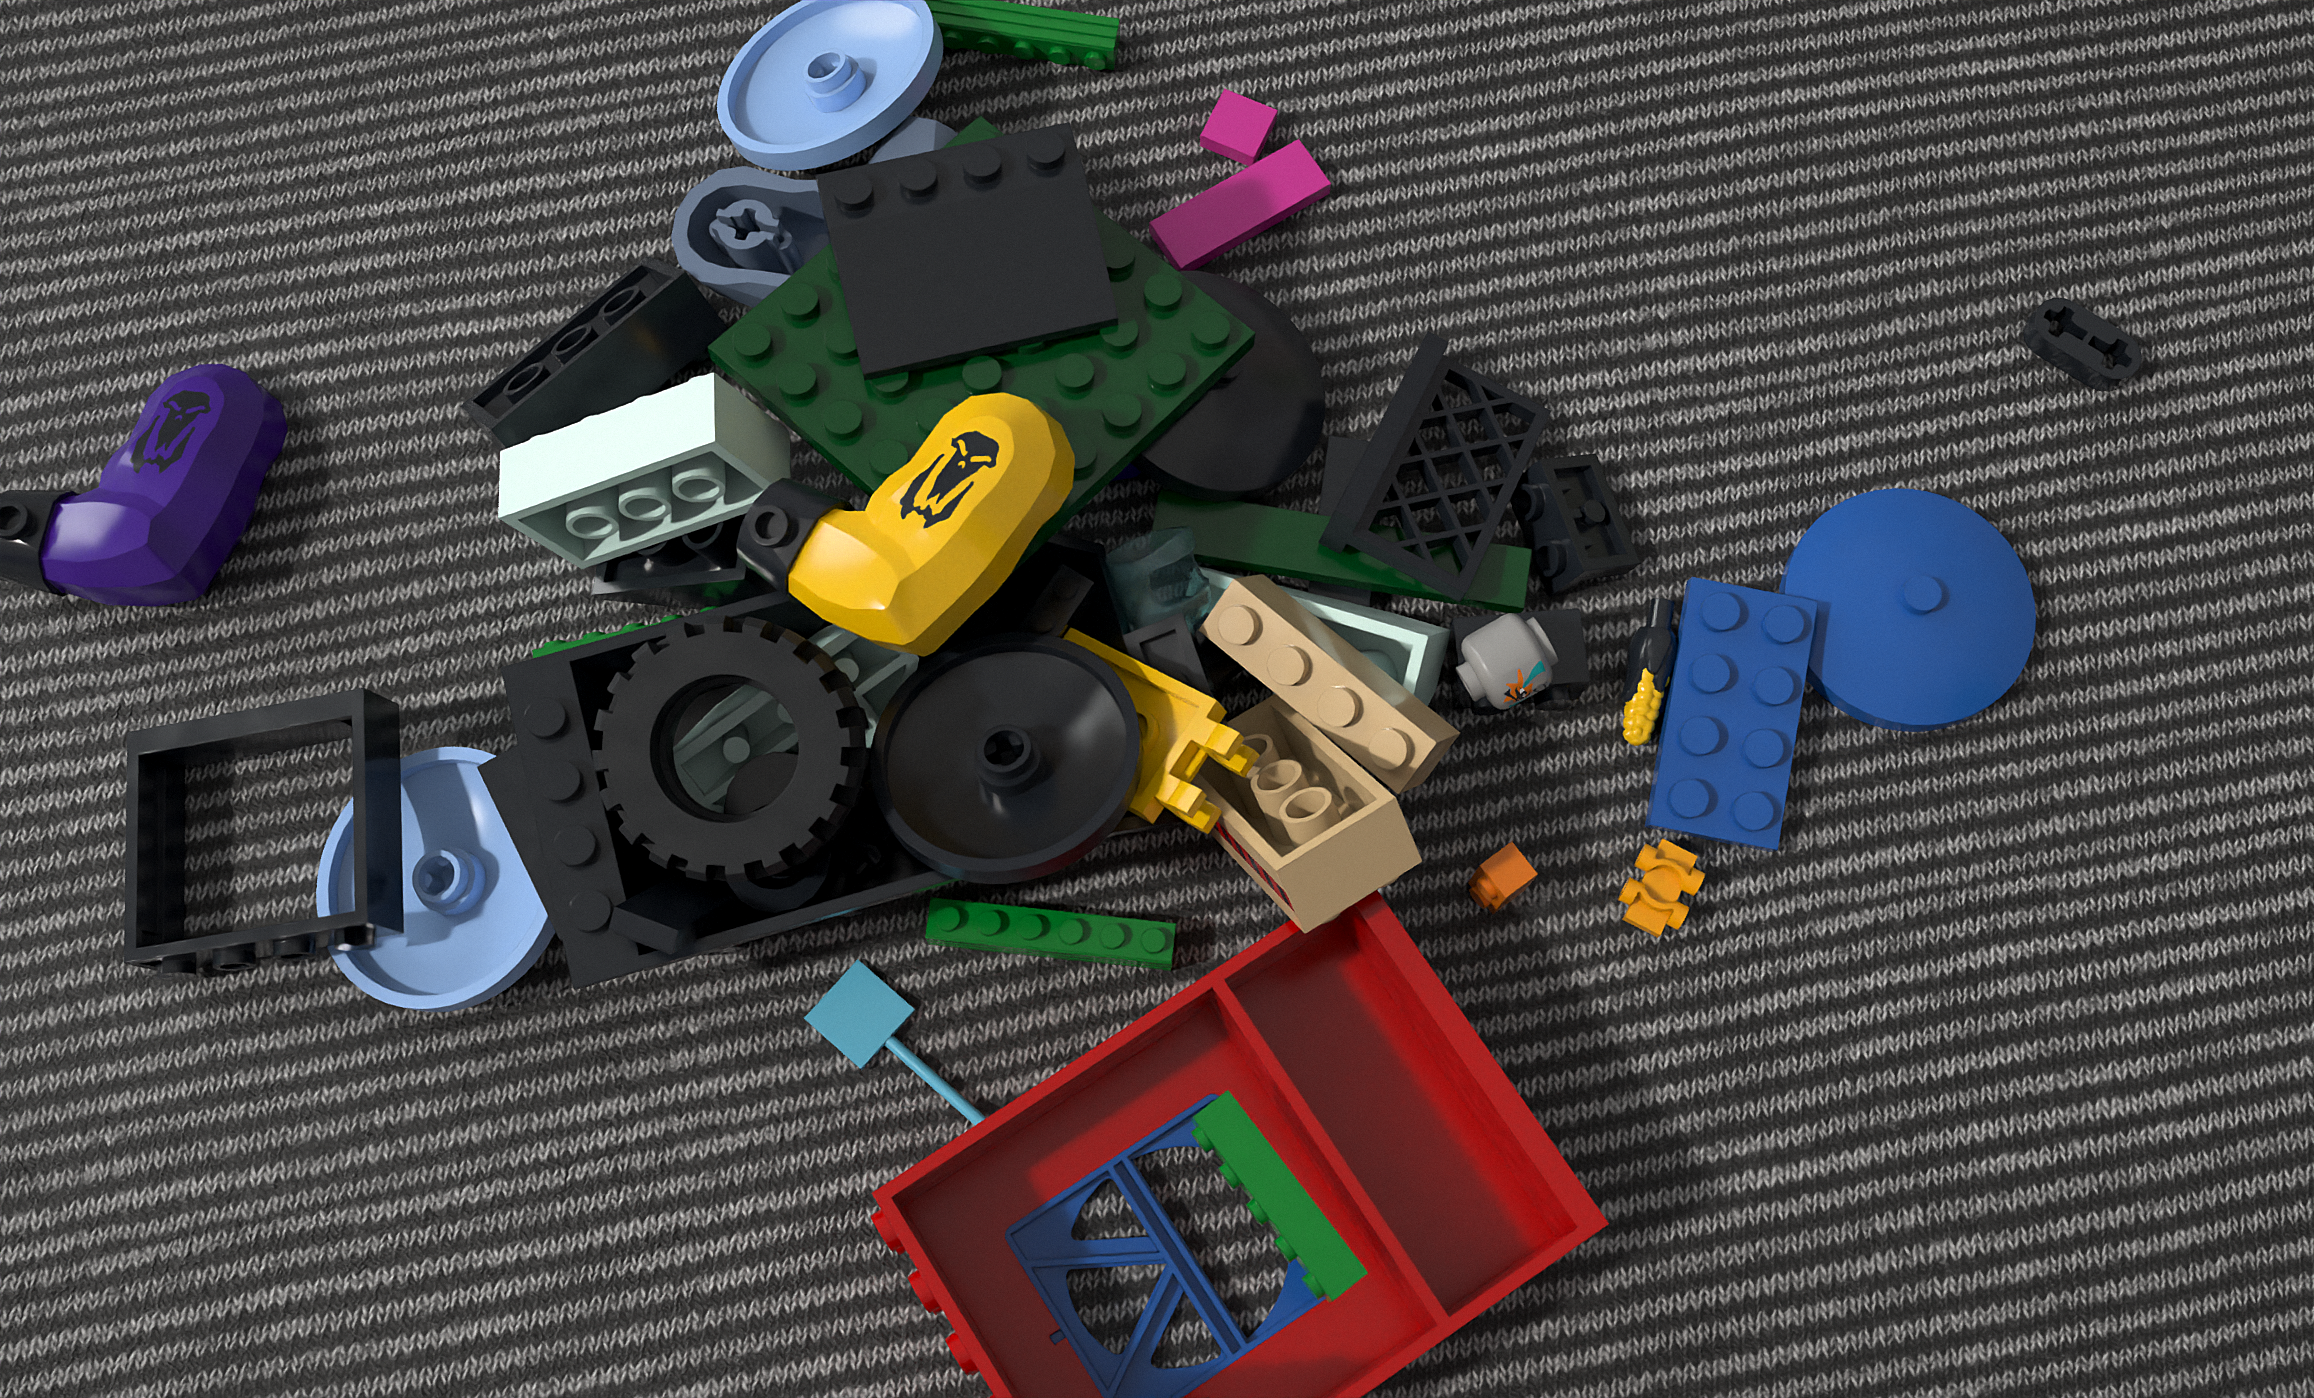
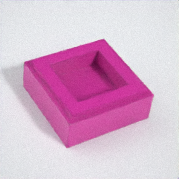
[1200,88,1278,166]

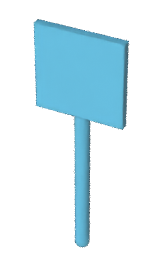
[804,959,986,1125]

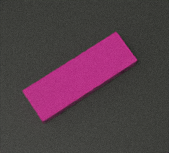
[1149,139,1331,271]

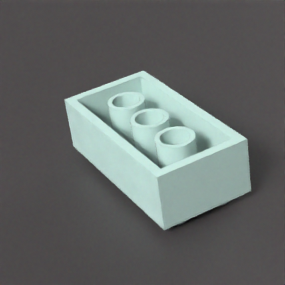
[498,372,791,569]

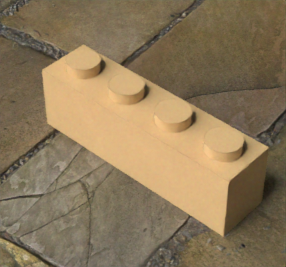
[1199,574,1460,794]

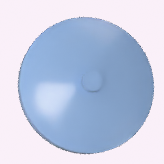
[717,0,943,171]
[316,747,556,1012]

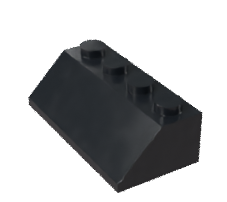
[460,256,728,451]

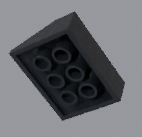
[815,122,1118,381]

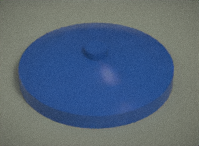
[1779,488,2036,732]

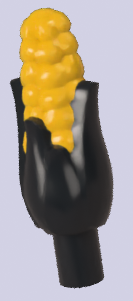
[1619,598,1678,746]

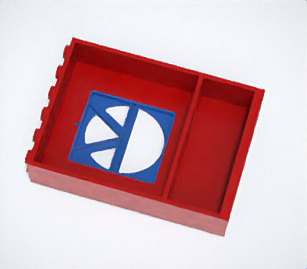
[870,890,1609,1398]

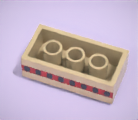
[1190,694,1422,934]

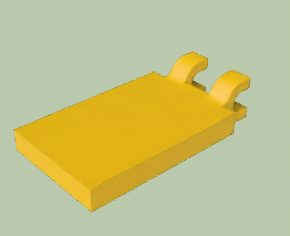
[1062,627,1260,834]

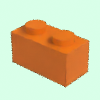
[1468,842,1538,914]

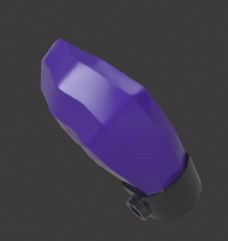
[0,364,288,607]

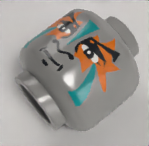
[1456,613,1559,710]

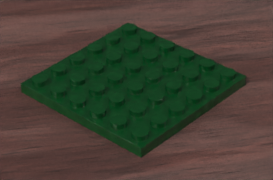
[708,116,1256,575]

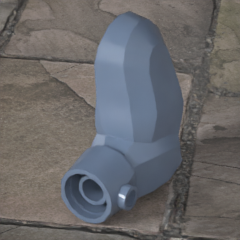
[671,115,958,308]

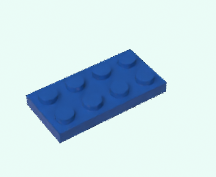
[1645,577,1818,852]

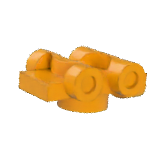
[1618,838,1705,938]

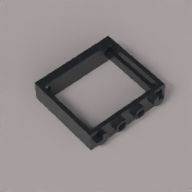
[124,688,404,980]

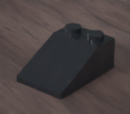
[591,513,778,610]

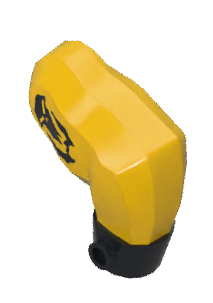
[736,392,1075,656]

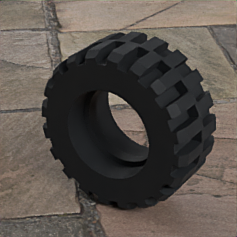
[592,615,871,883]

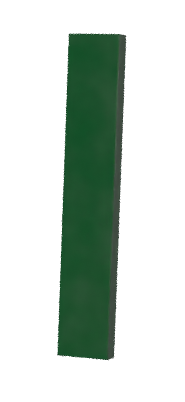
[1149,489,1532,613]

